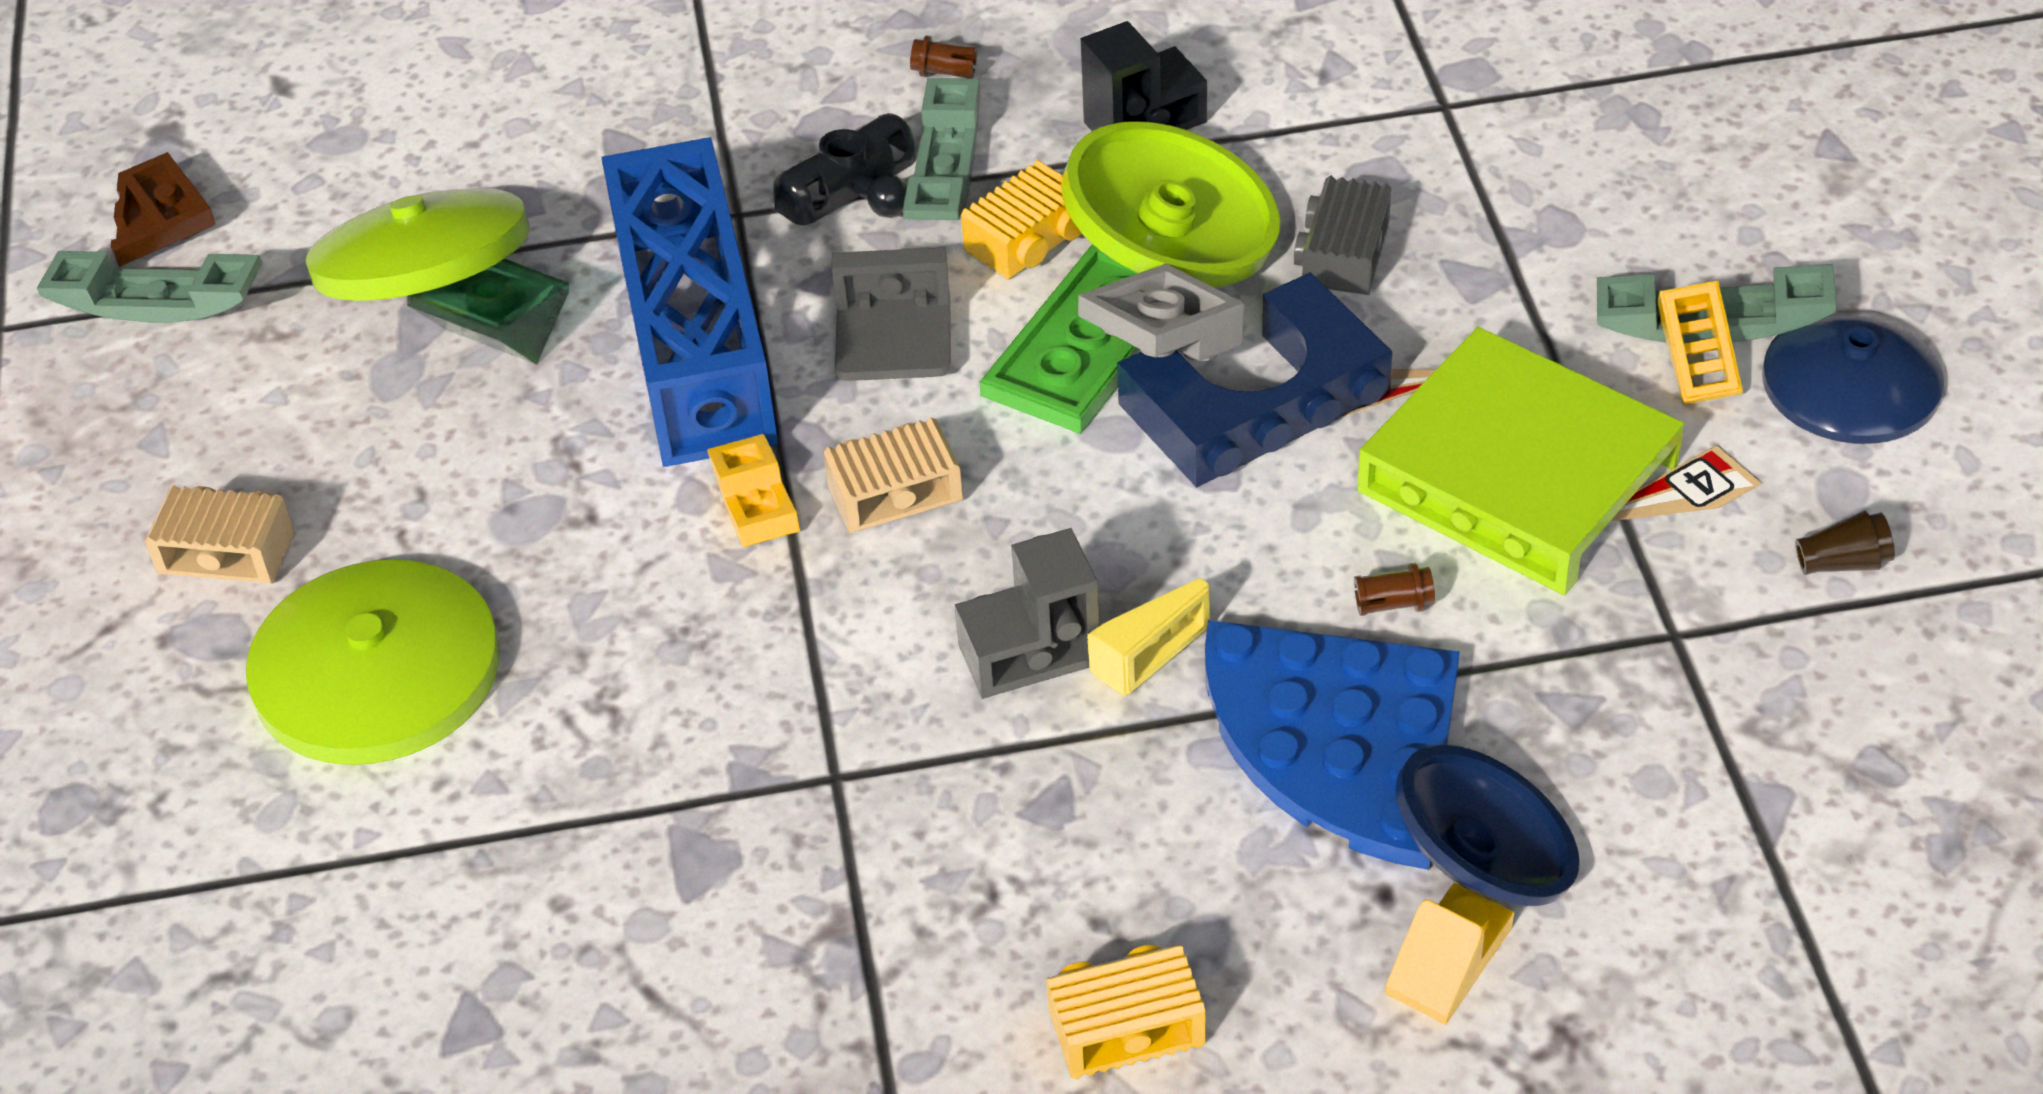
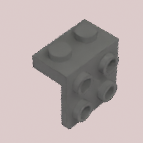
[832,247,951,381]

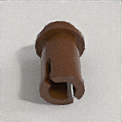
[910,35,978,79]
[1354,562,1435,616]

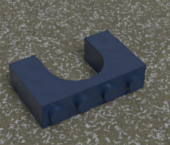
[1117,272,1392,488]

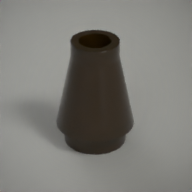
[1795,510,1895,575]

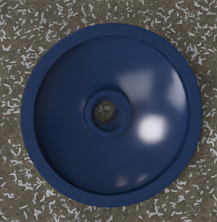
[1762,311,1944,444]
[1395,744,1580,906]

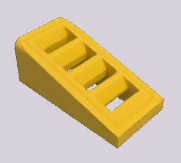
[1657,280,1743,405]

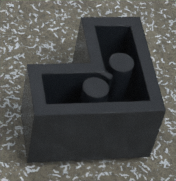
[1080,21,1207,131]

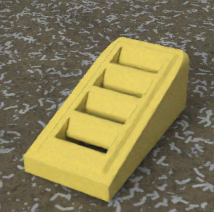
[1088,578,1210,697]

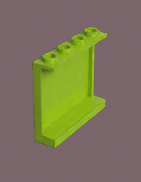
[1357,326,1685,596]

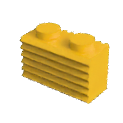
[961,159,1082,280]
[1046,944,1205,1080]

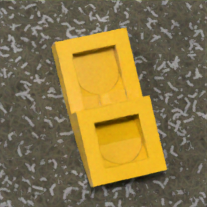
[707,434,800,548]

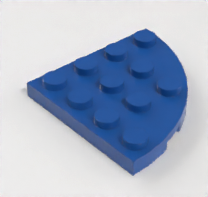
[1205,620,1460,870]

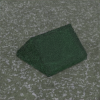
[407,259,569,365]

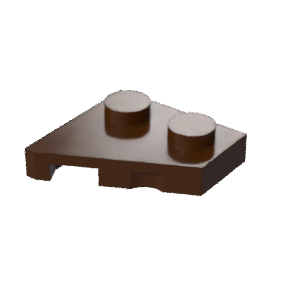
[110,152,216,267]

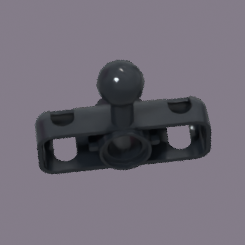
[773,113,915,225]

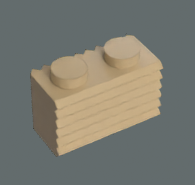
[823,417,963,534]
[145,485,294,583]

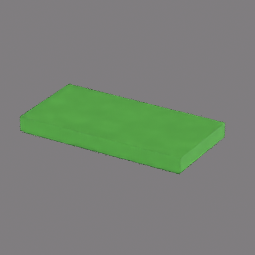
[979,244,1141,434]

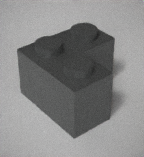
[955,528,1099,699]

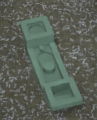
[903,78,980,220]
[37,251,263,323]
[1597,264,1836,344]

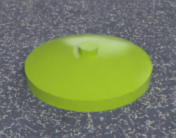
[1061,122,1280,287]
[306,188,530,301]
[246,559,500,765]

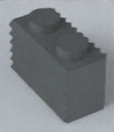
[1294,175,1391,295]

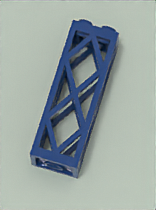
[601,137,778,467]

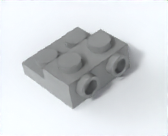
[1078,264,1244,361]

